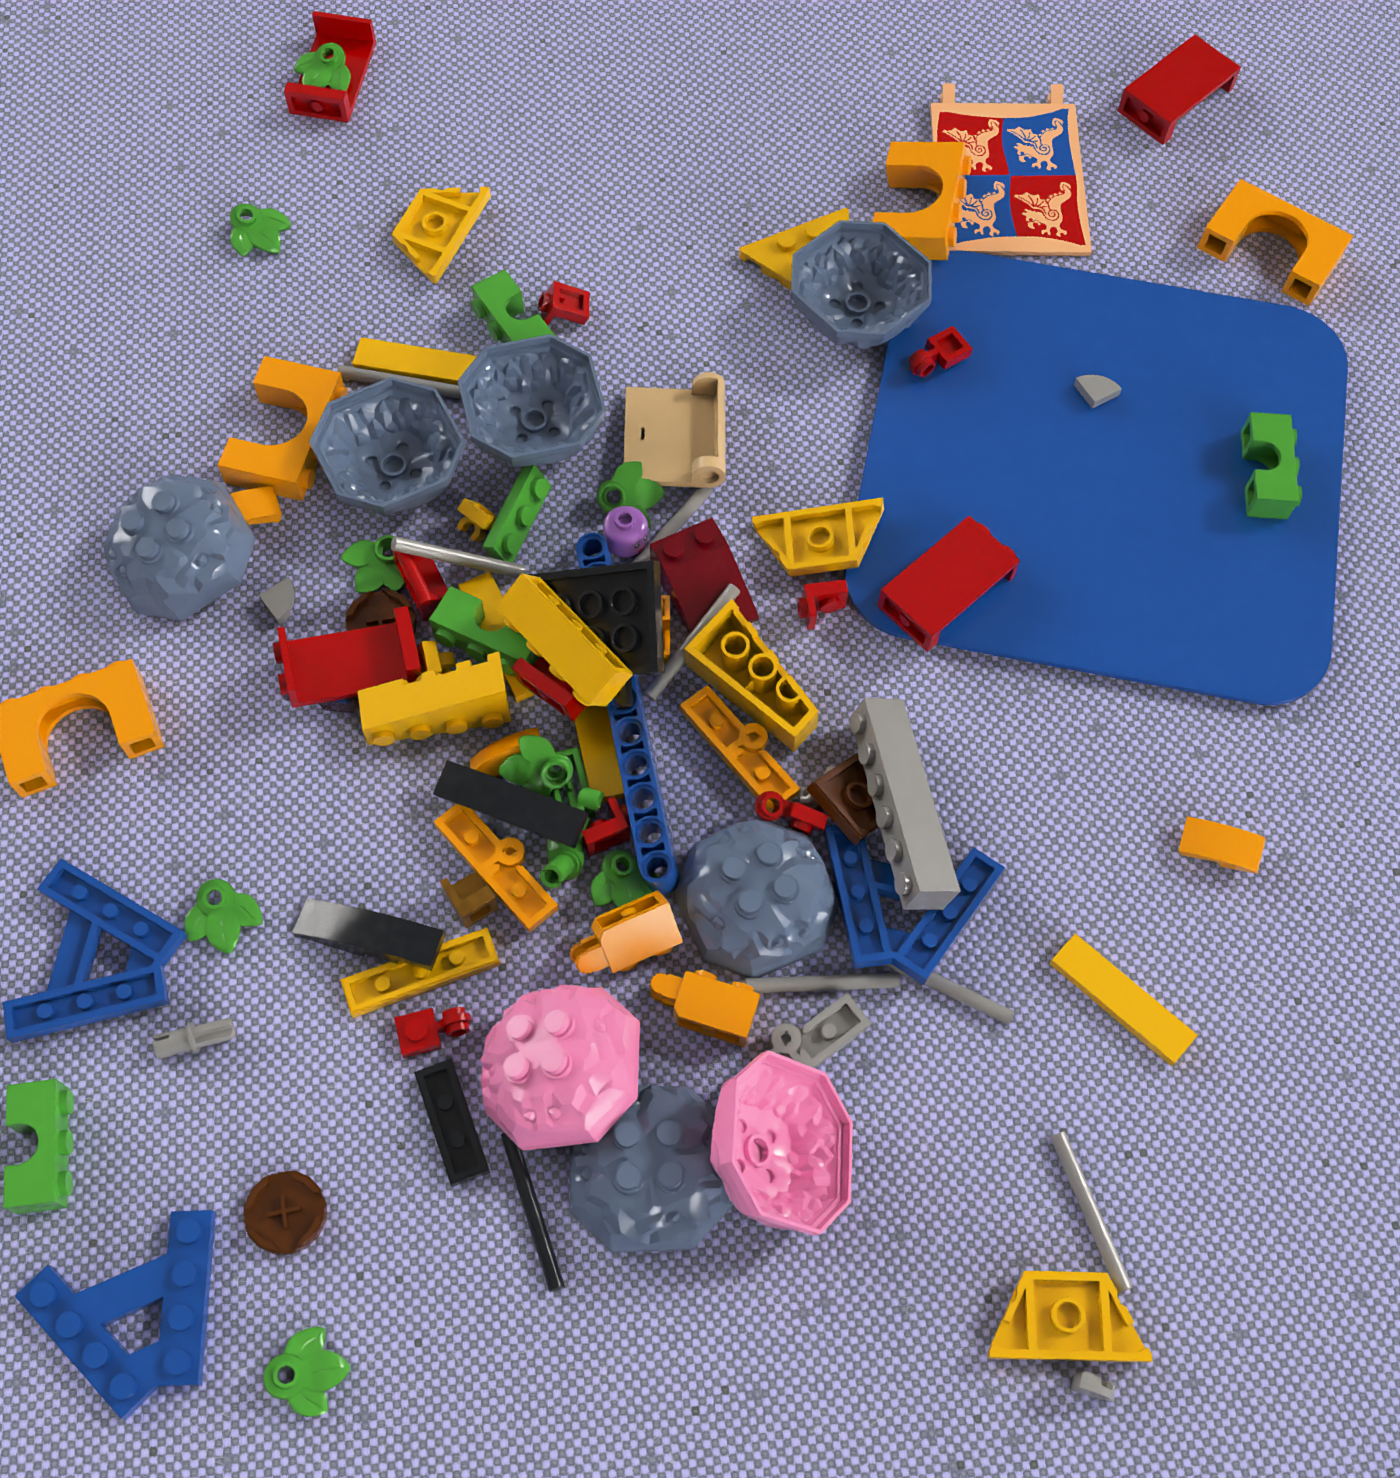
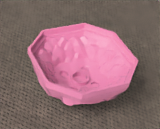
[480,985,640,1151]
[710,1050,853,1236]

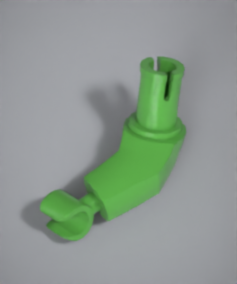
[540,787,604,888]

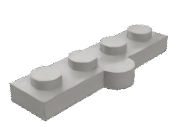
[770,993,872,1068]

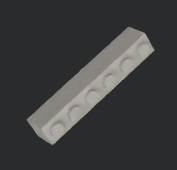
[850,698,961,910]

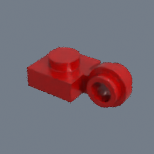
[908,326,973,377]
[754,791,829,834]
[394,1007,472,1058]

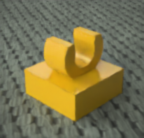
[457,498,497,542]
[417,641,456,674]

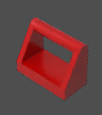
[392,551,448,622]

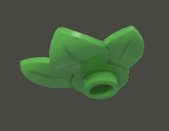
[293,43,351,91]
[230,204,291,257]
[596,461,665,528]
[341,535,405,594]
[498,735,573,797]
[590,849,664,908]
[184,879,263,954]
[263,1327,350,1417]

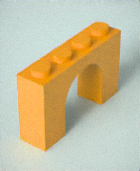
[872,142,972,260]
[1197,179,1353,306]
[218,356,348,501]
[0,659,165,798]

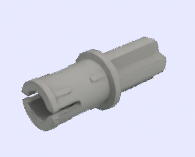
[152,1018,236,1059]

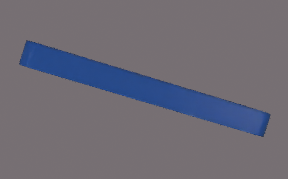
[576,532,679,895]

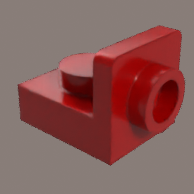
[538,281,590,325]
[797,579,848,630]
[581,796,631,857]

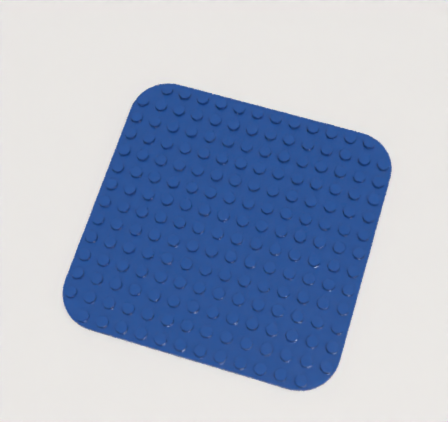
[844,250,1348,705]

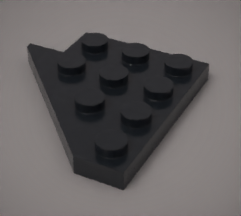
[528,560,664,707]

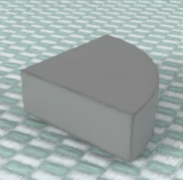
[1074,375,1122,409]
[259,577,296,626]
[1071,1371,1116,1403]

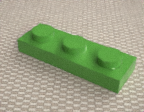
[482,464,551,563]

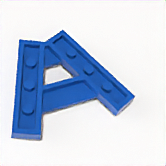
[823,825,1005,985]
[3,858,187,1043]
[15,1210,216,1420]

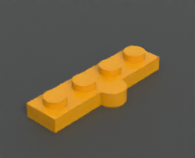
[679,685,800,813]
[433,804,559,933]

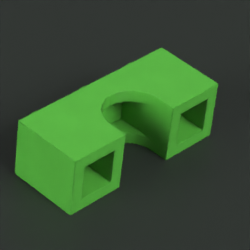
[470,269,555,343]
[1241,412,1302,519]
[429,586,539,676]
[3,1079,74,1215]

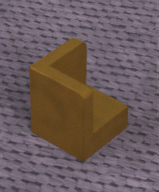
[440,872,499,929]

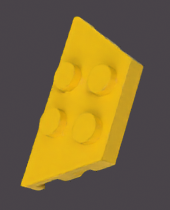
[391,187,491,285]
[739,207,849,290]
[752,497,884,577]
[987,1271,1152,1363]

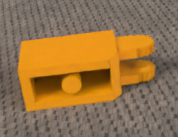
[569,890,683,975]
[649,970,760,1048]

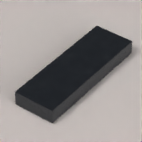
[414,1058,490,1187]

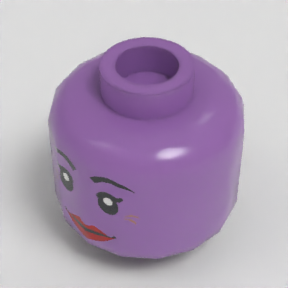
[603,506,648,558]

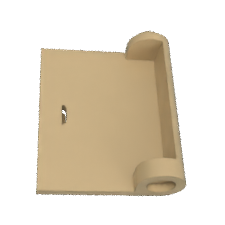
[624,372,726,488]

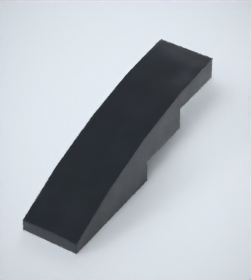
[433,760,589,849]
[292,898,446,971]

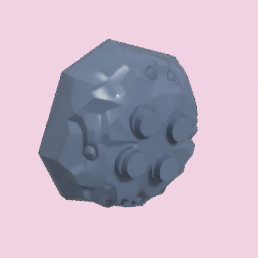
[791,220,932,349]
[458,334,606,467]
[309,377,466,516]
[104,475,256,621]
[673,818,839,978]
[570,1084,733,1253]

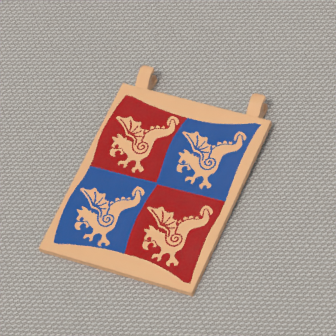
[930,83,1092,256]

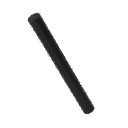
[501,1133,565,1292]

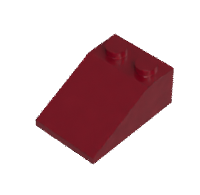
[650,517,759,634]

